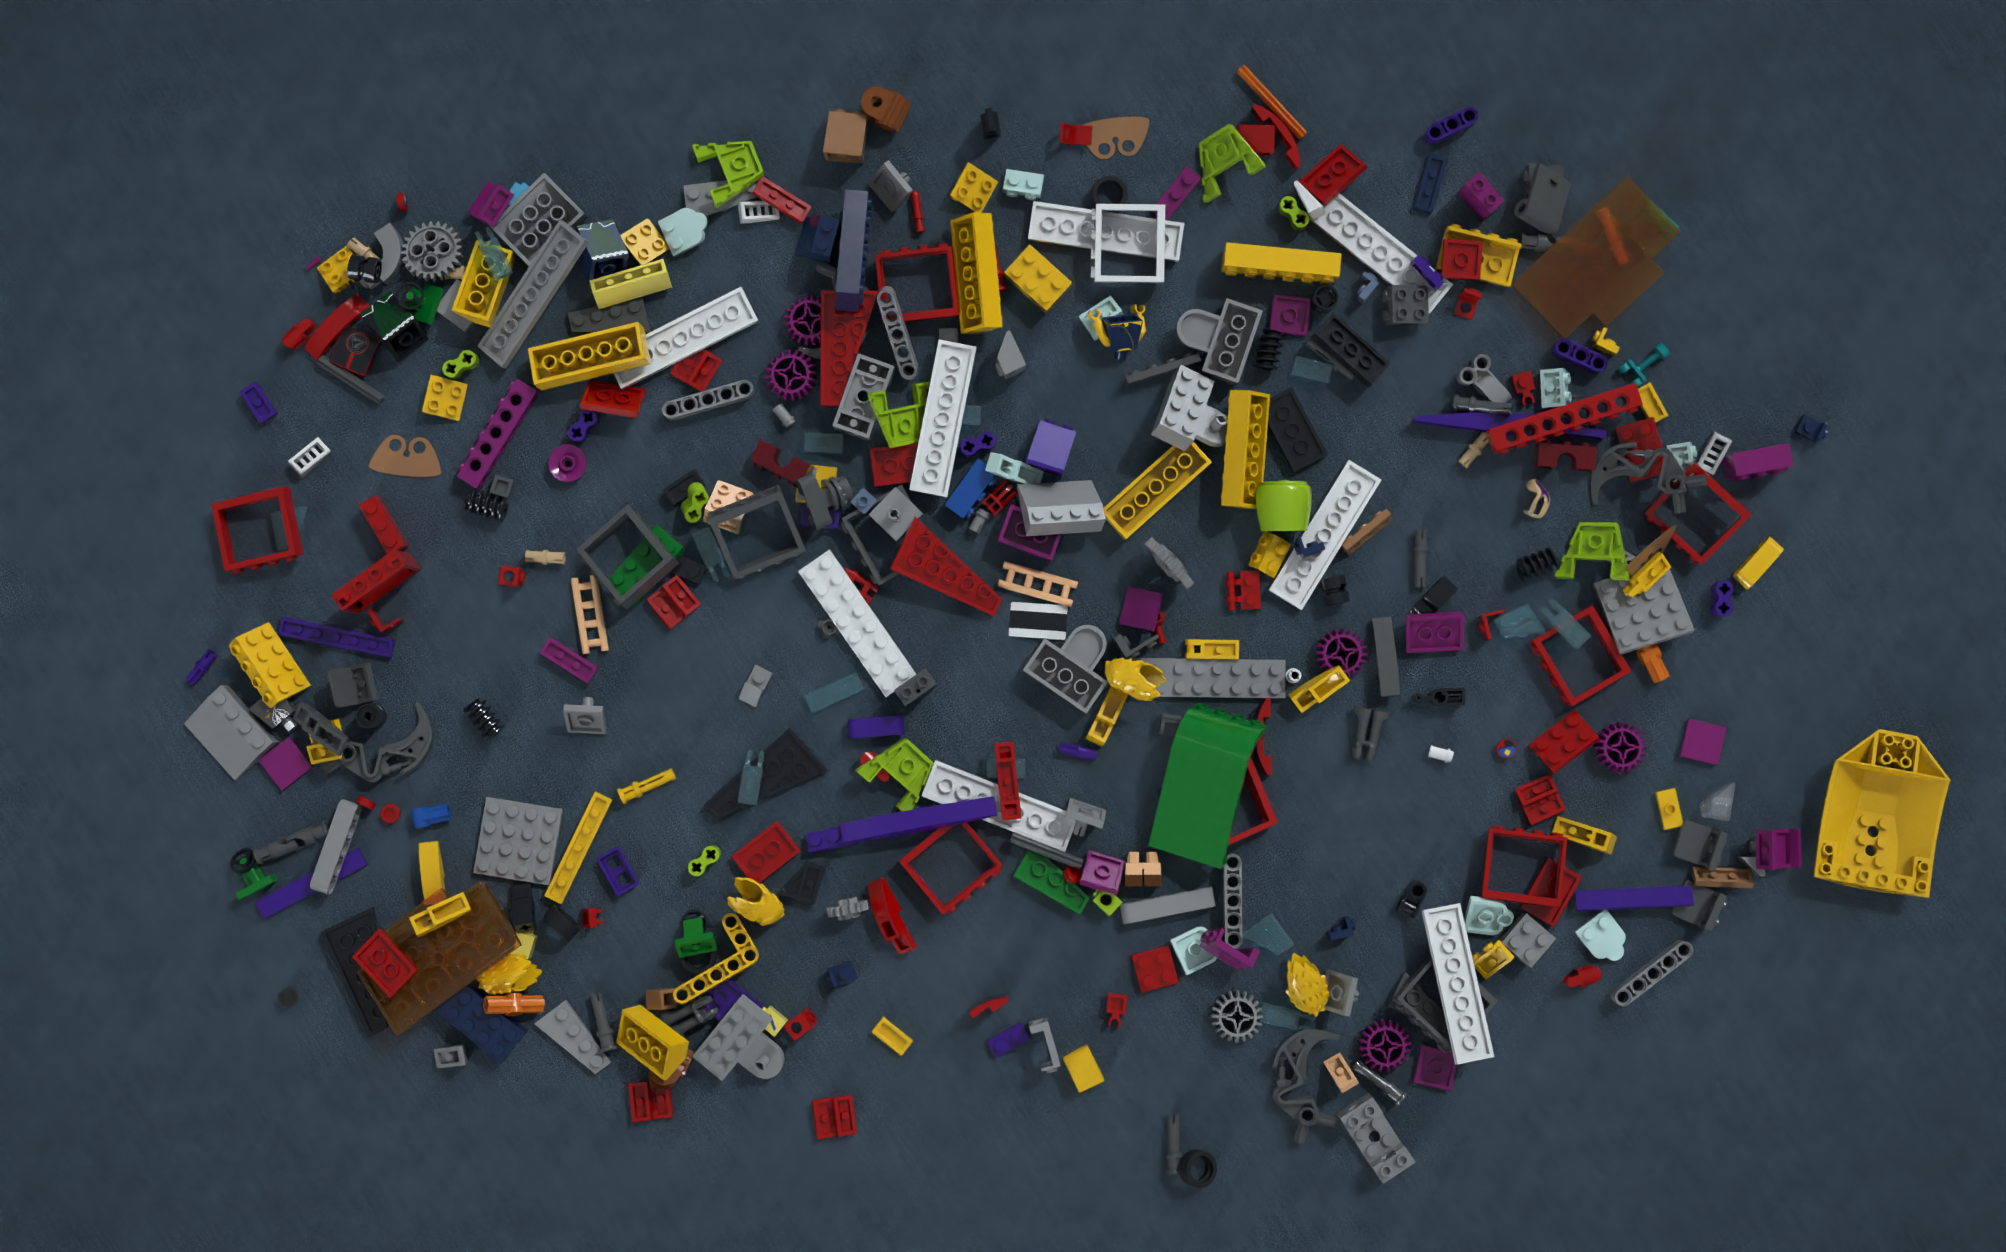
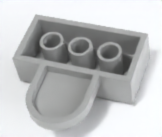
[1176,298,1263,386]
[1151,365,1227,451]
[1022,625,1108,714]
[692,994,785,1081]

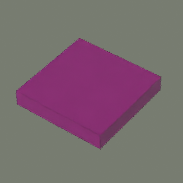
[1269,294,1311,337]
[1119,587,1163,631]
[1679,719,1726,765]
[258,737,314,791]
[1079,850,1125,895]
[1412,1044,1457,1091]

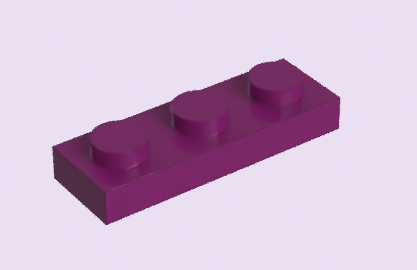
[1151,166,1201,221]
[539,637,599,684]

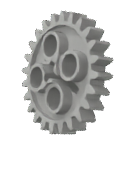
[401,221,464,282]
[1145,537,1194,589]

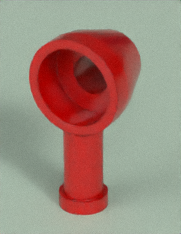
[1155,610,1167,644]

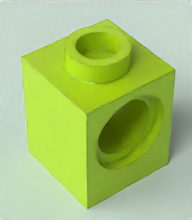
[1092,889,1123,917]

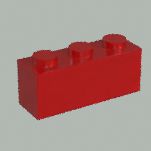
[359,495,409,554]

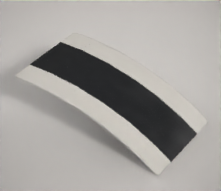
[1009,602,1068,640]

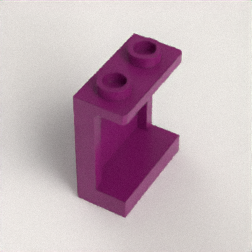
[1457,172,1504,222]
[468,181,514,227]
[1756,829,1802,870]
[1199,928,1260,970]

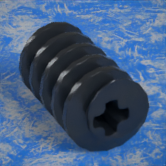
[1254,329,1285,371]
[465,488,509,522]
[1516,547,1560,582]
[463,698,505,741]

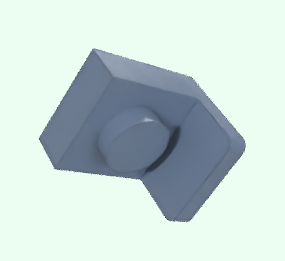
[1357,271,1379,304]
[850,488,877,514]

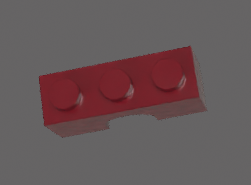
[750,439,814,488]
[1534,440,1597,472]

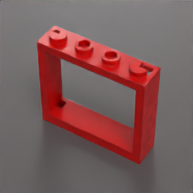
[875,243,959,325]
[1644,460,1751,565]
[211,487,304,574]
[331,549,421,614]
[1529,605,1632,707]
[1229,758,1278,845]
[899,822,1003,915]
[1481,825,1568,908]

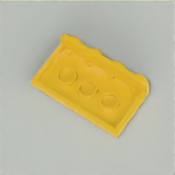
[1435,224,1522,287]
[229,622,311,708]

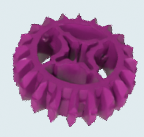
[784,295,821,346]
[765,349,817,401]
[1315,628,1368,679]
[1594,722,1647,774]
[1359,1019,1411,1072]

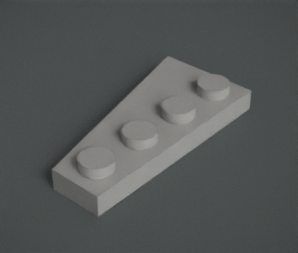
[683,179,760,218]
[534,1000,612,1074]

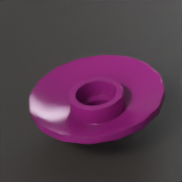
[548,444,587,482]

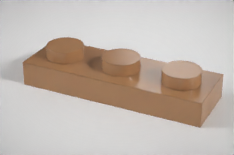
[1342,509,1393,556]
[1691,866,1754,888]

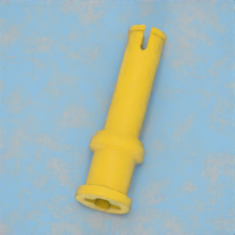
[617,768,676,804]

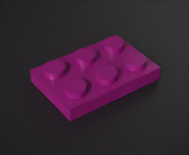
[1405,612,1464,653]

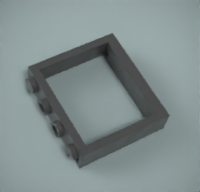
[707,485,806,579]
[840,485,924,586]
[576,504,679,609]
[1392,955,1498,1053]

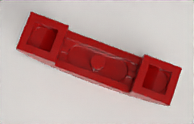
[1250,104,1300,171]
[304,293,370,361]
[1255,698,1272,775]
[994,742,1022,821]

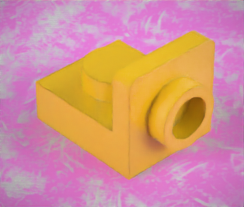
[1592,327,1620,357]

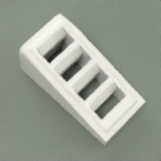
[1294,181,1325,221]
[738,201,780,224]
[1697,431,1732,475]
[288,437,331,478]

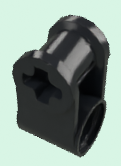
[1396,880,1427,919]

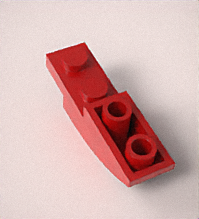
[867,877,917,955]

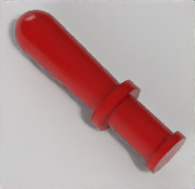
[910,191,925,234]

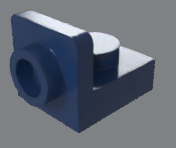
[1795,415,1829,442]
[1294,538,1325,558]
[1327,916,1355,941]
[826,960,857,988]

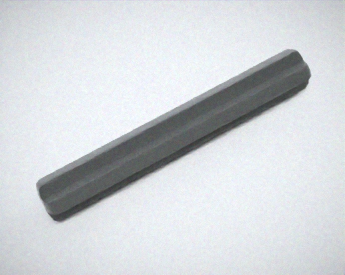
[317,355,385,404]
[1010,833,1083,869]

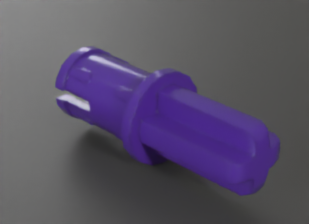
[186,649,218,685]
[1058,742,1097,761]

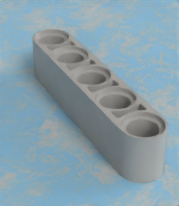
[877,286,918,380]
[662,380,755,420]
[310,799,362,895]
[1223,853,1242,949]
[1120,887,1216,924]
[1610,940,1693,1006]

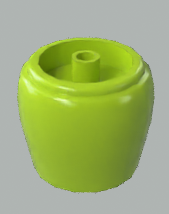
[1255,480,1312,531]

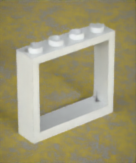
[1091,204,1165,283]

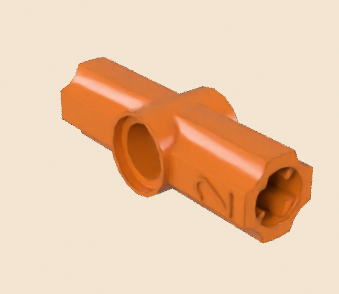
[1636,644,1670,683]
[483,993,545,1016]

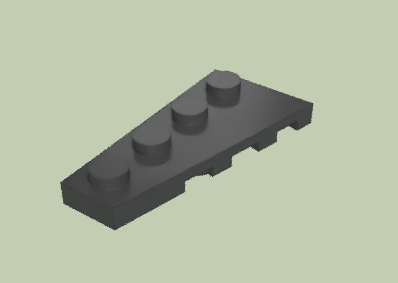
[568,296,651,334]

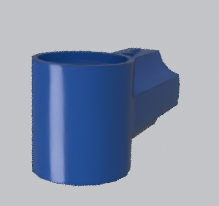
[410,804,451,829]

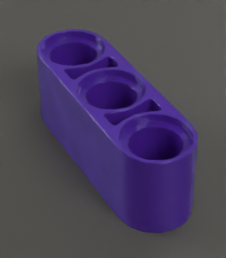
[1424,107,1478,144]
[1551,338,1608,374]
[847,715,904,739]

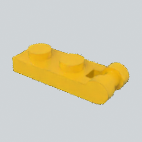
[1185,639,1239,659]

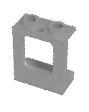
[1029,1017,1060,1073]

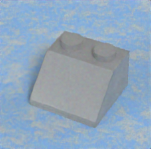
[995,330,1026,380]

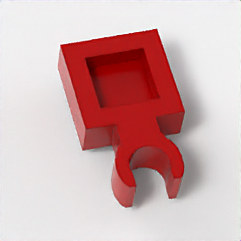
[1511,371,1535,406]
[1106,992,1128,1028]

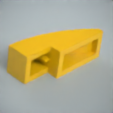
[1288,665,1350,713]
[1085,687,1128,747]
[419,841,447,905]
[409,892,471,938]

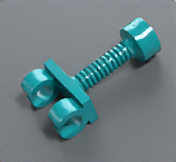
[1617,343,1670,387]

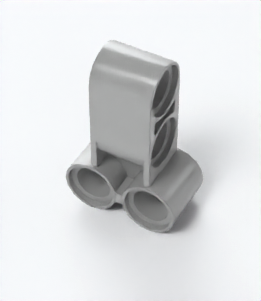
[1456,354,1512,403]

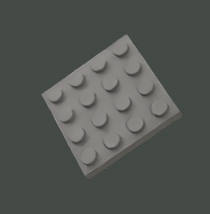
[1593,569,1694,655]
[473,797,563,885]

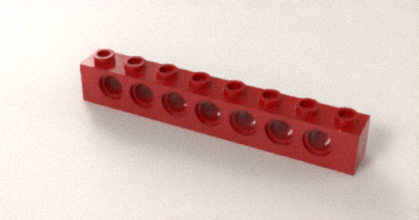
[1486,383,1643,455]

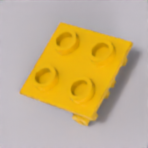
[950,162,998,213]
[620,218,670,265]
[317,245,355,294]
[422,374,468,421]

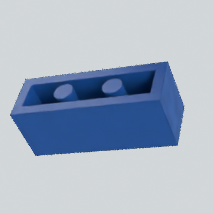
[944,459,997,520]

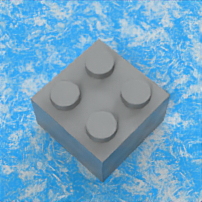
[1499,912,1556,968]

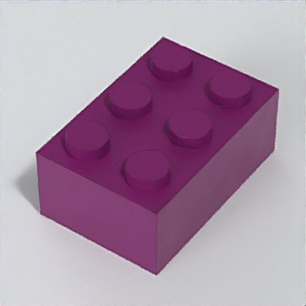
[1722,443,1794,482]
[998,504,1062,562]

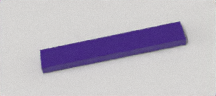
[278,617,396,658]
[255,848,368,919]
[1574,886,1694,911]

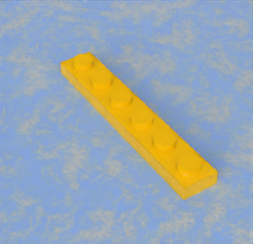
[544,791,613,904]

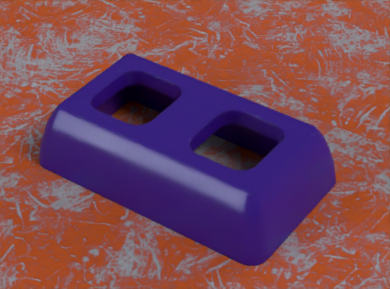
[597,847,639,896]

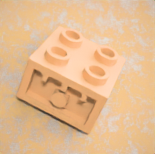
[703,480,753,535]

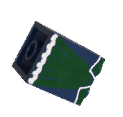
[795,215,842,265]
[576,219,629,285]

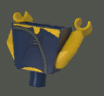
[1087,304,1146,360]

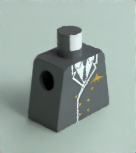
[249,698,298,733]

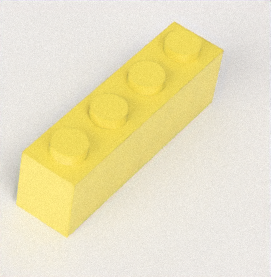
[590,259,672,309]

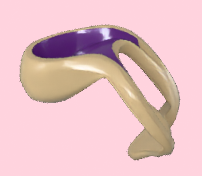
[1523,479,1550,519]

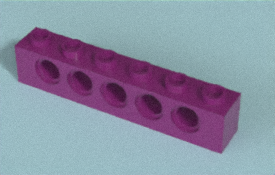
[457,379,540,490]

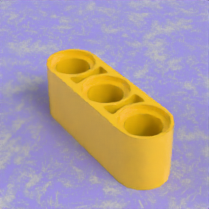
[1732,536,1784,590]

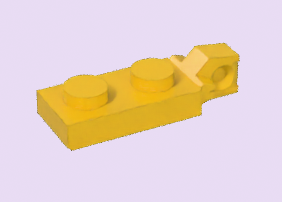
[1622,552,1671,598]

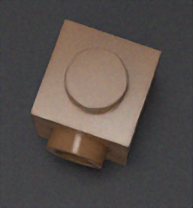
[646,988,677,1010]

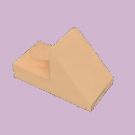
[1323,1052,1359,1093]

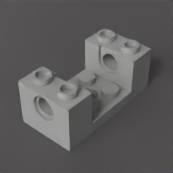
[832,353,895,442]
[1337,1093,1416,1184]

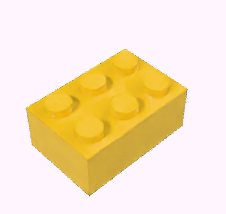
[1004,244,1072,314]

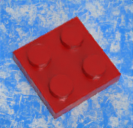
[1441,239,1483,281]
[1132,945,1179,993]

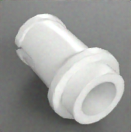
[1285,668,1301,683]
[1428,745,1454,763]

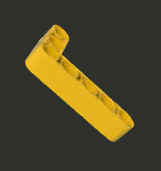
[673,913,759,1005]

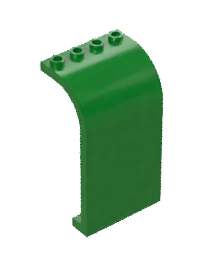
[1148,703,1268,869]

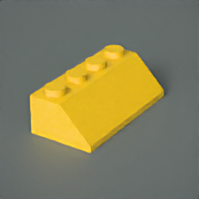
[452,240,516,328]
[616,1005,689,1081]

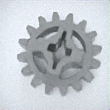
[826,897,869,920]

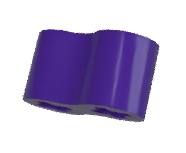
[568,410,600,443]
[960,432,996,457]
[1710,580,1733,617]

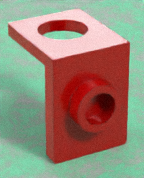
[1060,123,1093,145]
[1454,288,1483,320]
[498,566,526,588]
[367,608,404,633]
[1478,610,1505,640]
[783,1008,818,1041]

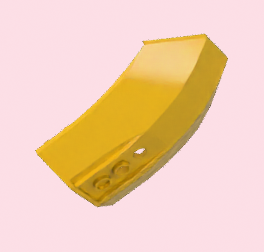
[1813,729,1951,898]

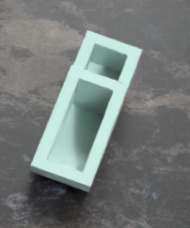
[985,452,1044,484]

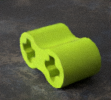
[1278,196,1310,231]
[442,350,480,379]
[681,482,709,523]
[688,845,721,876]

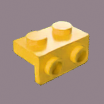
[1248,532,1291,578]
[1472,940,1514,979]

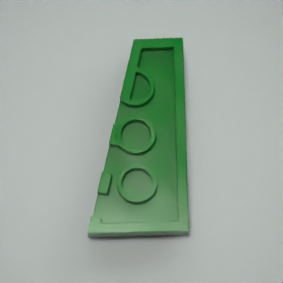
[1013,850,1089,915]

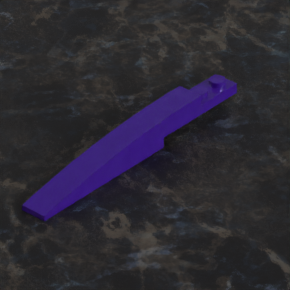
[1412,413,1607,440]
[806,796,998,854]

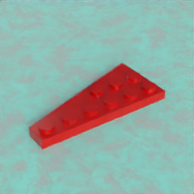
[821,290,879,406]
[890,516,1002,616]

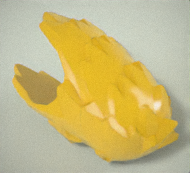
[1104,658,1167,701]
[727,877,785,926]
[1285,953,1329,1017]
[475,954,542,995]

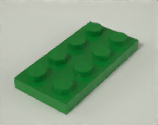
[609,524,685,607]

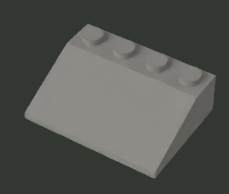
[490,173,588,266]
[1017,480,1106,536]
[184,685,279,781]

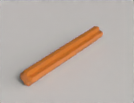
[1237,65,1307,139]

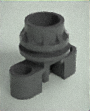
[796,473,853,531]

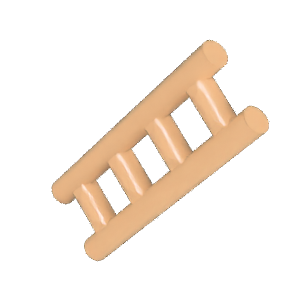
[997,561,1078,607]
[571,575,609,654]

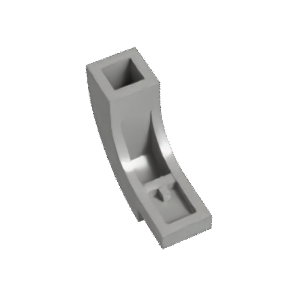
[360,223,404,289]

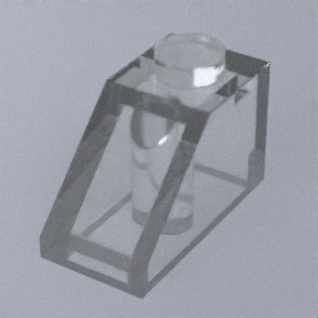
[1700,782,1736,821]

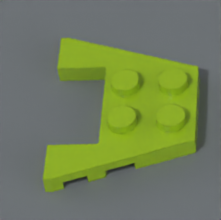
[1199,124,1266,203]
[692,141,764,208]
[867,382,930,448]
[1555,522,1629,580]
[855,738,934,812]

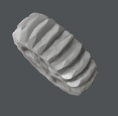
[1211,990,1263,1043]

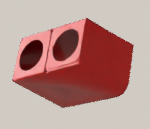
[1235,125,1276,156]

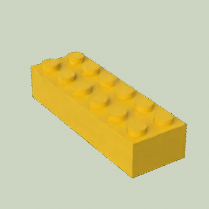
[950,212,1003,334]
[1221,242,1342,285]
[528,322,651,391]
[1221,390,1270,509]
[1103,442,1212,540]

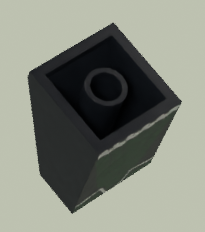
[360,292,428,362]

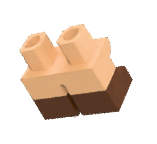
[1124,852,1162,886]

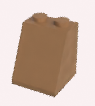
[823,109,868,164]

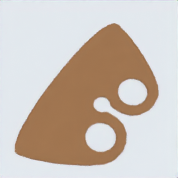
[1083,117,1150,159]
[369,435,441,477]
[1626,525,1677,576]

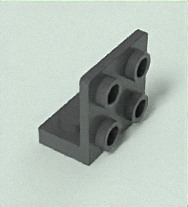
[1112,634,1159,659]

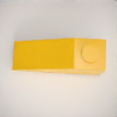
[1552,816,1617,855]

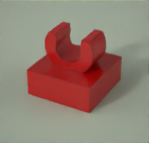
[581,908,604,928]

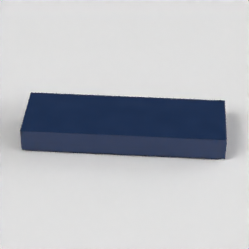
[1413,153,1448,214]

